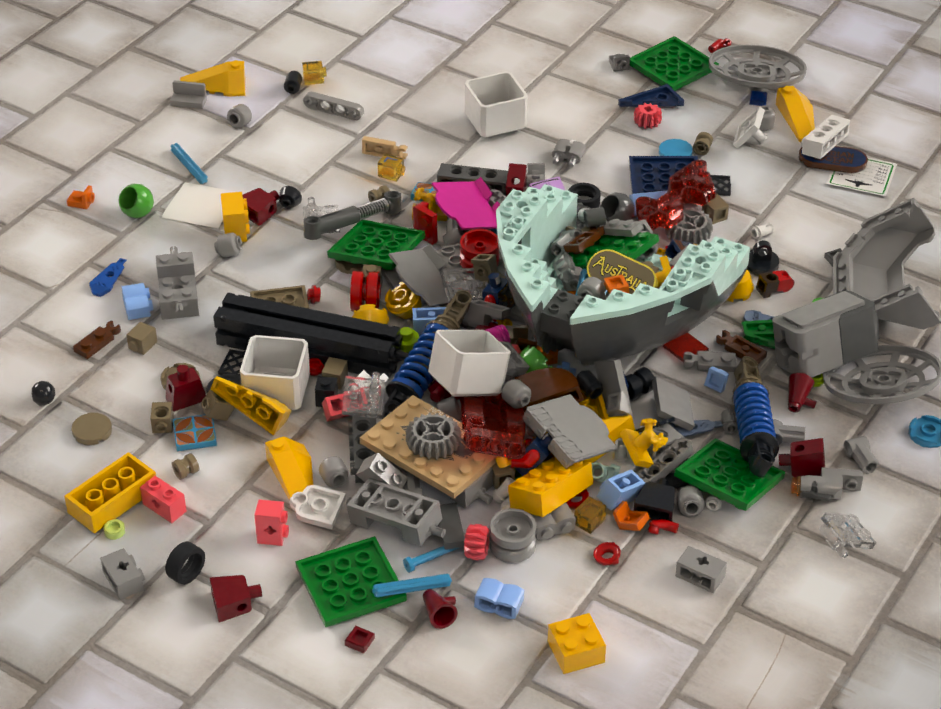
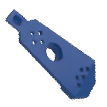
[89,258,127,297]

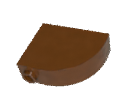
[515,368,584,412]

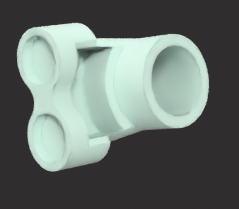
[592,462,621,483]

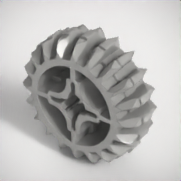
[665,207,713,245]
[406,412,461,460]

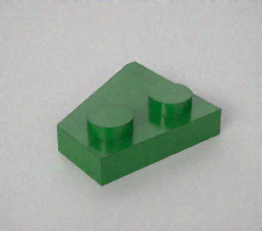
[741,320,775,349]

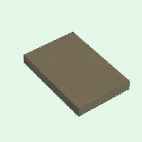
[250,285,309,309]

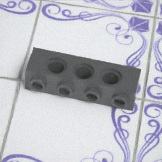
[437,163,508,196]
[348,411,376,483]

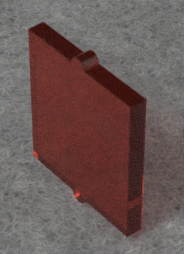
[663,333,709,363]

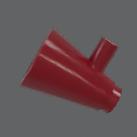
[788,373,817,412]
[423,589,458,629]

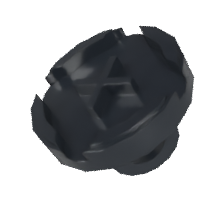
[747,240,779,276]

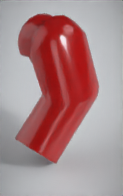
[708,38,732,53]
[648,519,679,535]

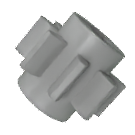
[527,170,545,187]

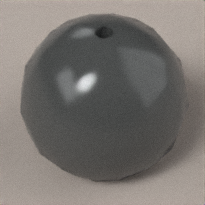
[600,192,635,222]

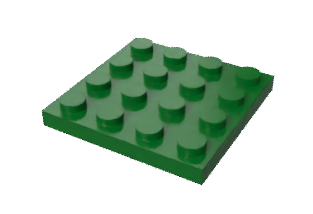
[630,36,719,91]
[327,219,425,270]
[568,232,660,270]
[674,438,785,511]
[295,536,407,627]

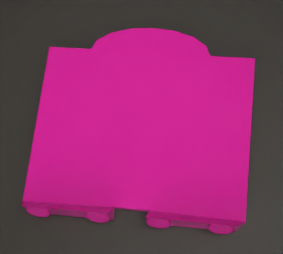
[431,177,500,230]

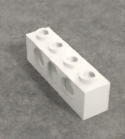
[801,115,850,159]

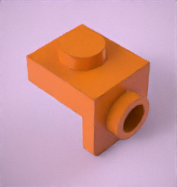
[613,501,650,531]

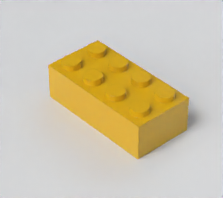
[64,452,156,534]
[508,456,593,517]

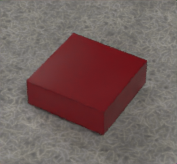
[345,625,375,653]

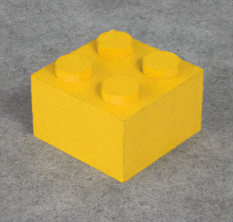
[221,192,250,242]
[547,613,606,674]

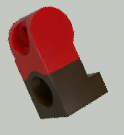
[756,270,795,298]

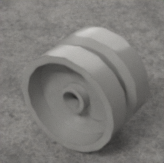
[490,508,537,563]

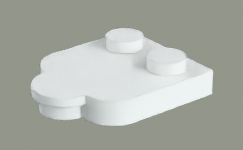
[289,485,346,530]

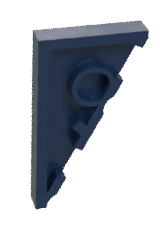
[618,84,684,107]

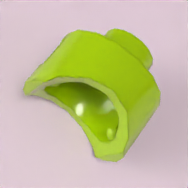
[400,327,419,353]

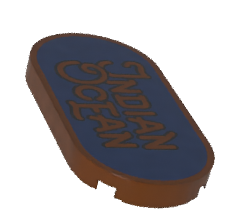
[798,146,868,173]

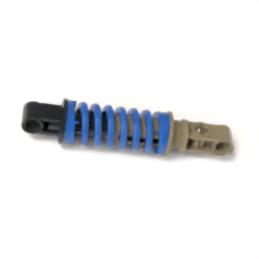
[382,290,472,419]
[732,356,779,478]

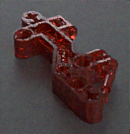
[635,160,717,231]

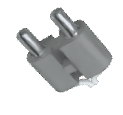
[552,139,586,168]

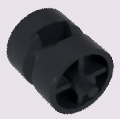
[625,367,655,401]

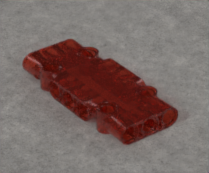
[461,393,526,459]

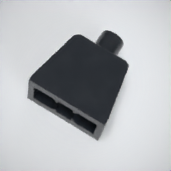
[633,478,675,521]

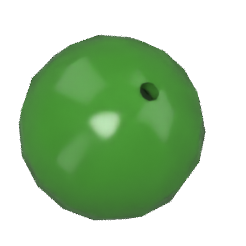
[118,184,154,218]

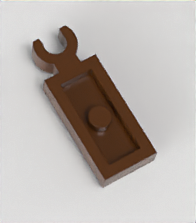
[563,226,605,254]
[73,320,121,360]
[716,330,767,364]

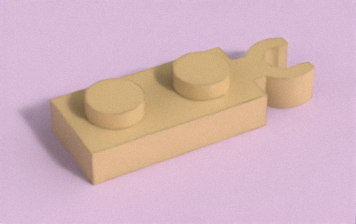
[362,136,408,159]

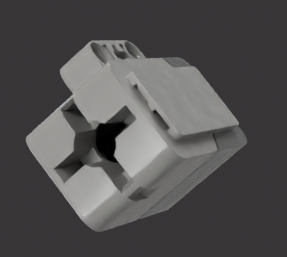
[772,291,880,378]

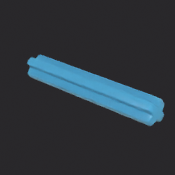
[170,143,208,184]
[372,574,452,597]

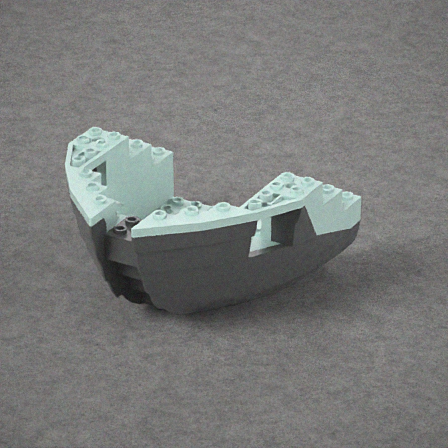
[496,184,750,366]

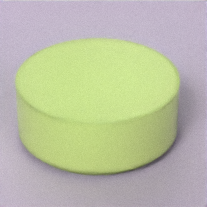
[103,519,125,540]

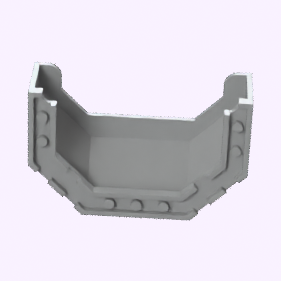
[833,198,941,330]

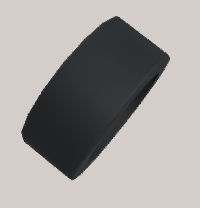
[568,183,601,209]
[165,541,205,585]

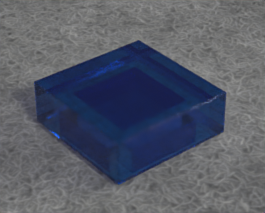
[749,91,767,106]

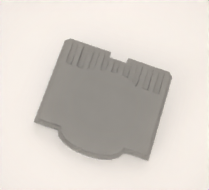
[388,244,468,307]
[523,394,617,469]

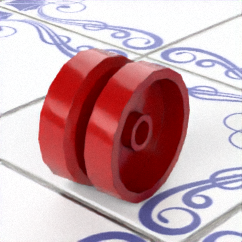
[460,229,500,273]
[350,271,381,312]

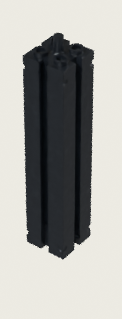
[213,292,409,380]

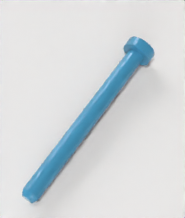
[403,537,465,573]

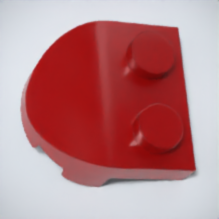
[413,201,438,245]

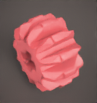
[634,103,662,129]
[464,524,490,560]

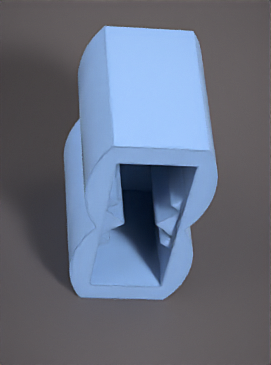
[121,283,153,320]
[474,578,524,619]

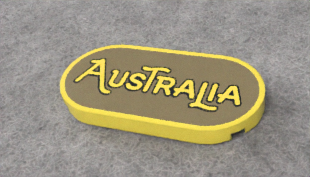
[587,249,658,294]

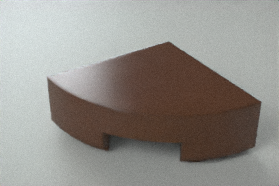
[516,338,537,351]

